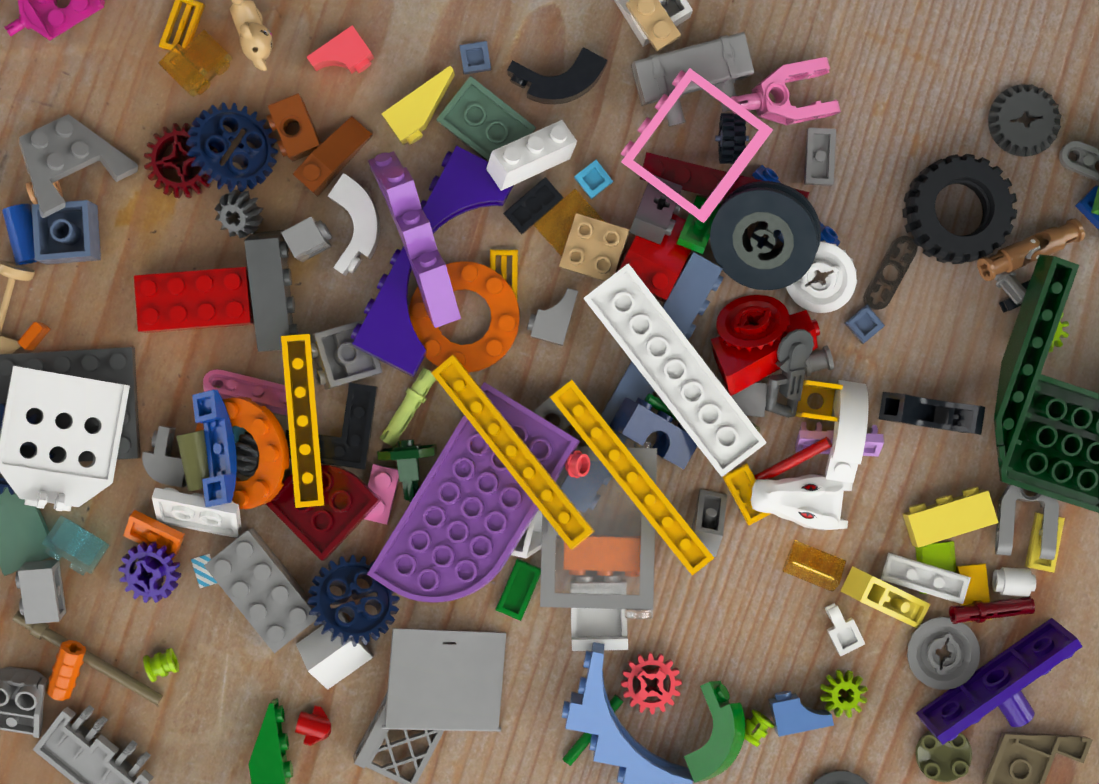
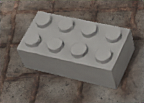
[204,528,318,653]

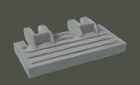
[33,705,153,784]

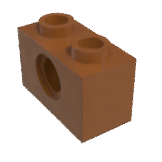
[266,93,321,162]

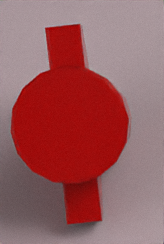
[295,706,331,746]

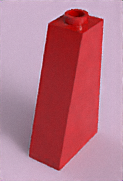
[710,310,820,396]

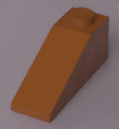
[293,116,373,197]

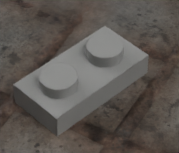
[804,128,836,186]

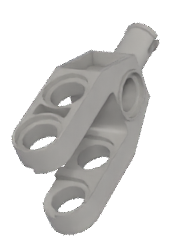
[995,484,1059,560]

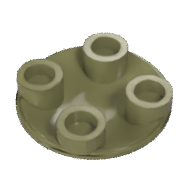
[915,730,972,782]

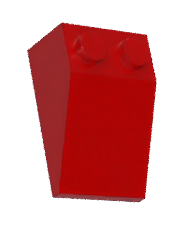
[618,214,691,302]

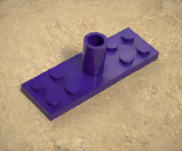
[916,618,1083,745]

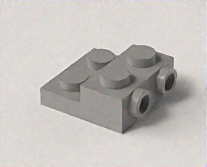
[310,320,383,390]

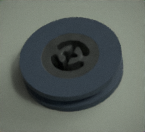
[710,181,821,290]

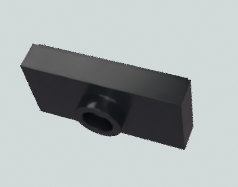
[503,177,564,235]

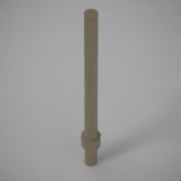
[13,611,163,705]

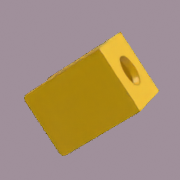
[795,380,843,422]

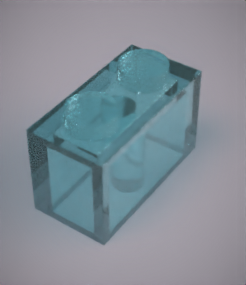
[42,515,111,575]

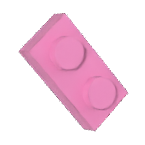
[364,464,399,525]

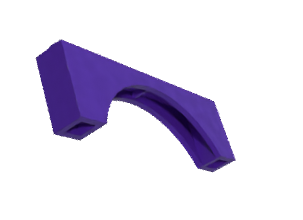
[351,146,514,377]

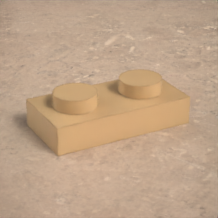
[626,0,681,52]

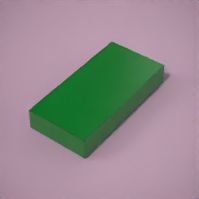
[496,558,541,621]

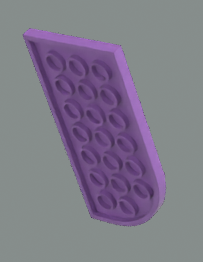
[367,382,580,602]

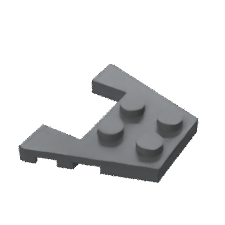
[19,114,138,218]

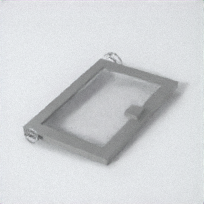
[540,442,657,619]

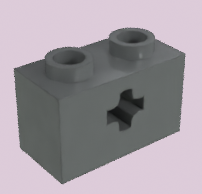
[629,175,683,244]

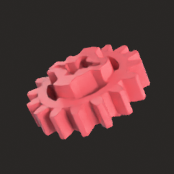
[621,652,682,714]

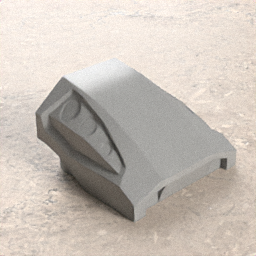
[0,667,48,738]

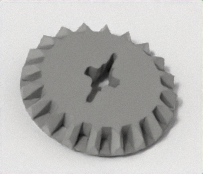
[906,616,980,690]

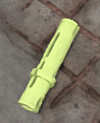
[379,367,436,447]

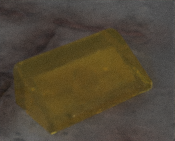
[783,540,846,591]

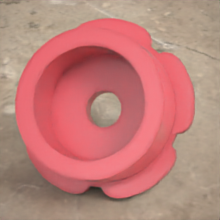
[565,450,590,478]

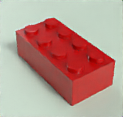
[134,267,254,333]

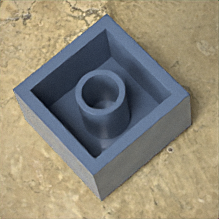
[32,200,101,265]

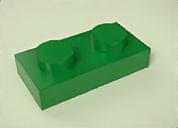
[677,195,721,254]

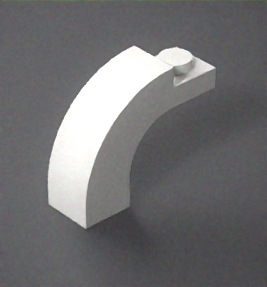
[328,173,380,276]
[825,380,868,483]

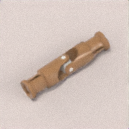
[977,218,1085,281]

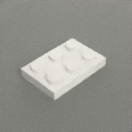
[152,488,242,538]

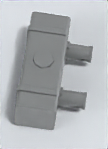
[631,32,754,127]

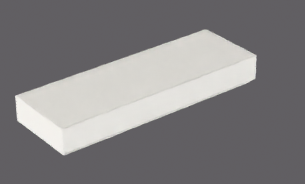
[881,553,971,604]

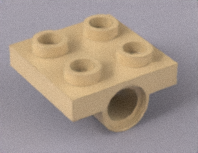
[559,213,630,281]

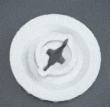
[786,241,857,313]

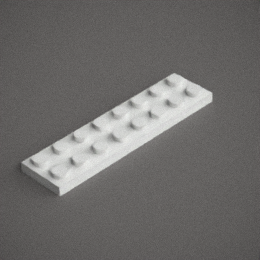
[584,263,767,477]

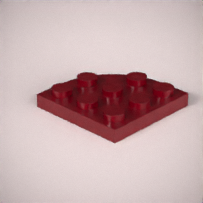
[266,465,381,561]

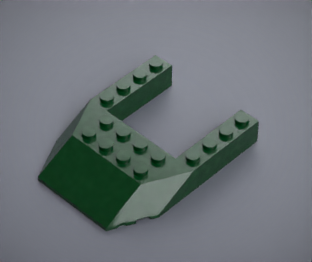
[994,254,1099,513]

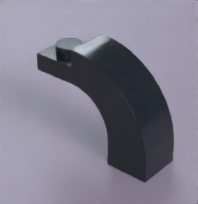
[507,47,608,105]
[879,392,986,435]

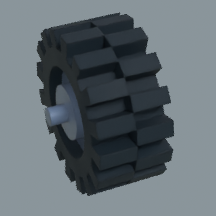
[715,113,749,164]

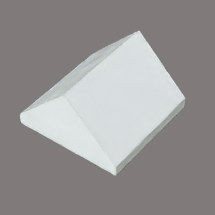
[296,612,373,690]

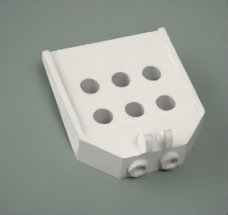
[0,366,130,511]

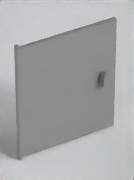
[382,628,506,732]

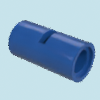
[2,204,38,265]

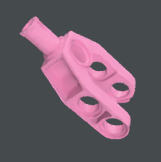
[731,57,841,125]

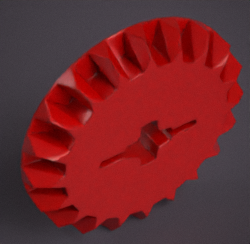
[716,295,790,352]

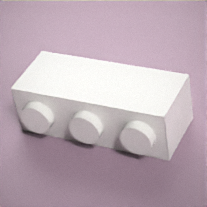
[486,120,577,191]

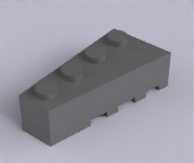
[244,230,298,352]

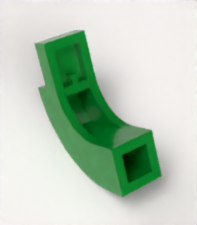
[684,681,745,783]

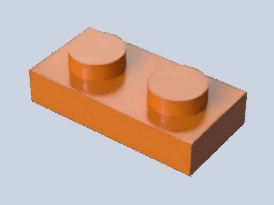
[123,510,185,560]

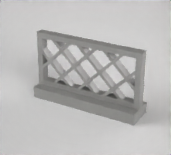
[353,693,445,784]

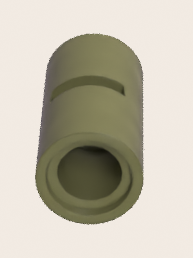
[176,430,209,491]

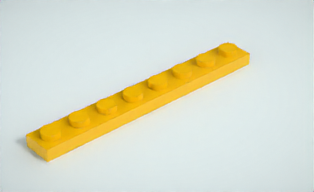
[431,355,595,550]
[550,380,714,576]

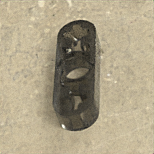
[863,236,918,310]

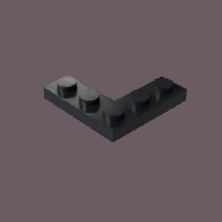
[285,383,378,469]

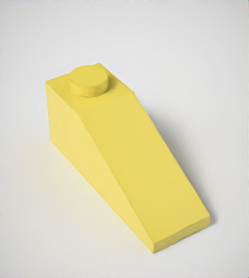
[381,66,455,145]
[841,566,931,628]

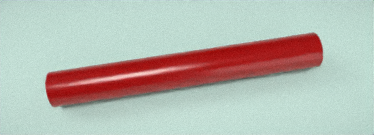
[754,437,832,480]

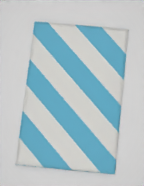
[191,554,217,588]

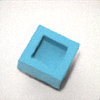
[574,160,613,199]

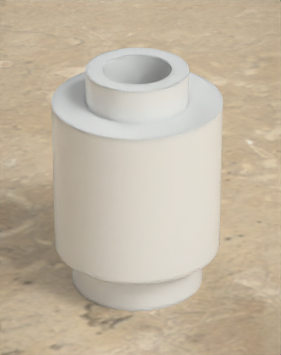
[992,567,1036,597]

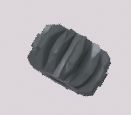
[214,189,264,238]
[235,431,259,477]

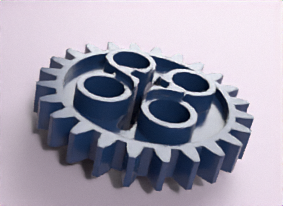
[186,102,278,192]
[307,555,400,647]

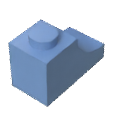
[769,691,834,737]

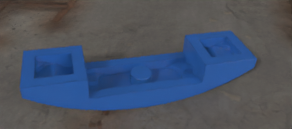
[192,390,237,507]

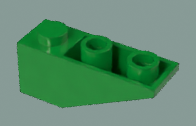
[248,698,293,784]

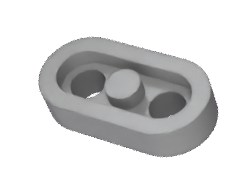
[1059,141,1099,181]

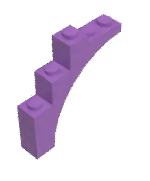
[368,151,461,328]

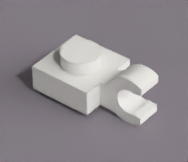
[824,603,865,656]

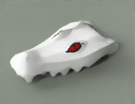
[750,474,853,530]

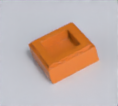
[18,322,51,350]

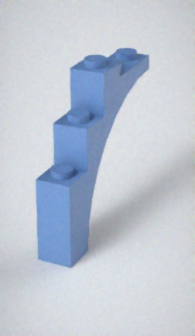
[561,642,693,784]

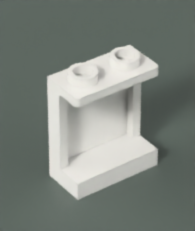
[570,575,628,651]

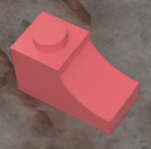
[307,25,374,74]

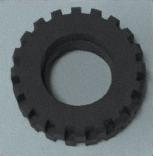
[902,154,1017,264]

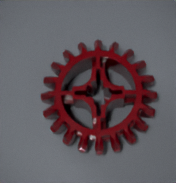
[144,123,218,199]

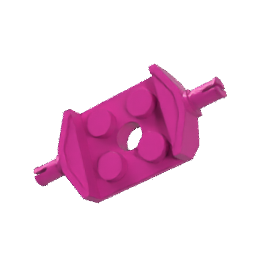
[4,0,105,41]

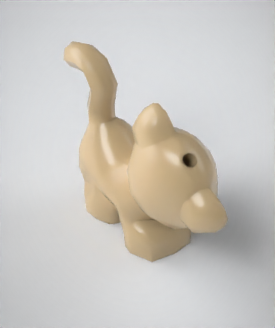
[229,0,273,71]

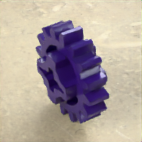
[118,541,181,603]

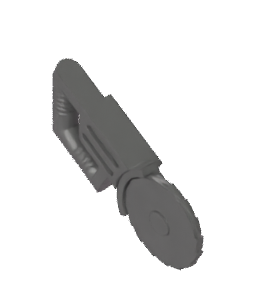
[765,329,814,418]

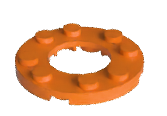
[409,261,520,373]
[195,396,289,509]

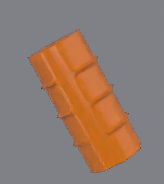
[46,640,86,701]

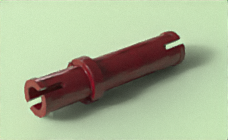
[949,596,1035,624]

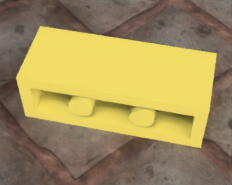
[903,486,999,548]

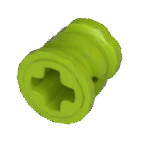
[143,648,179,682]
[744,709,775,747]

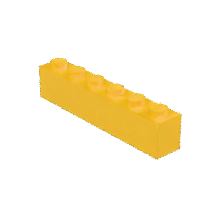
[281,334,324,508]

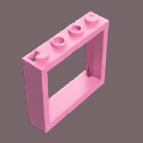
[621,68,773,223]

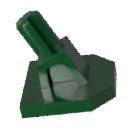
[377,439,437,502]

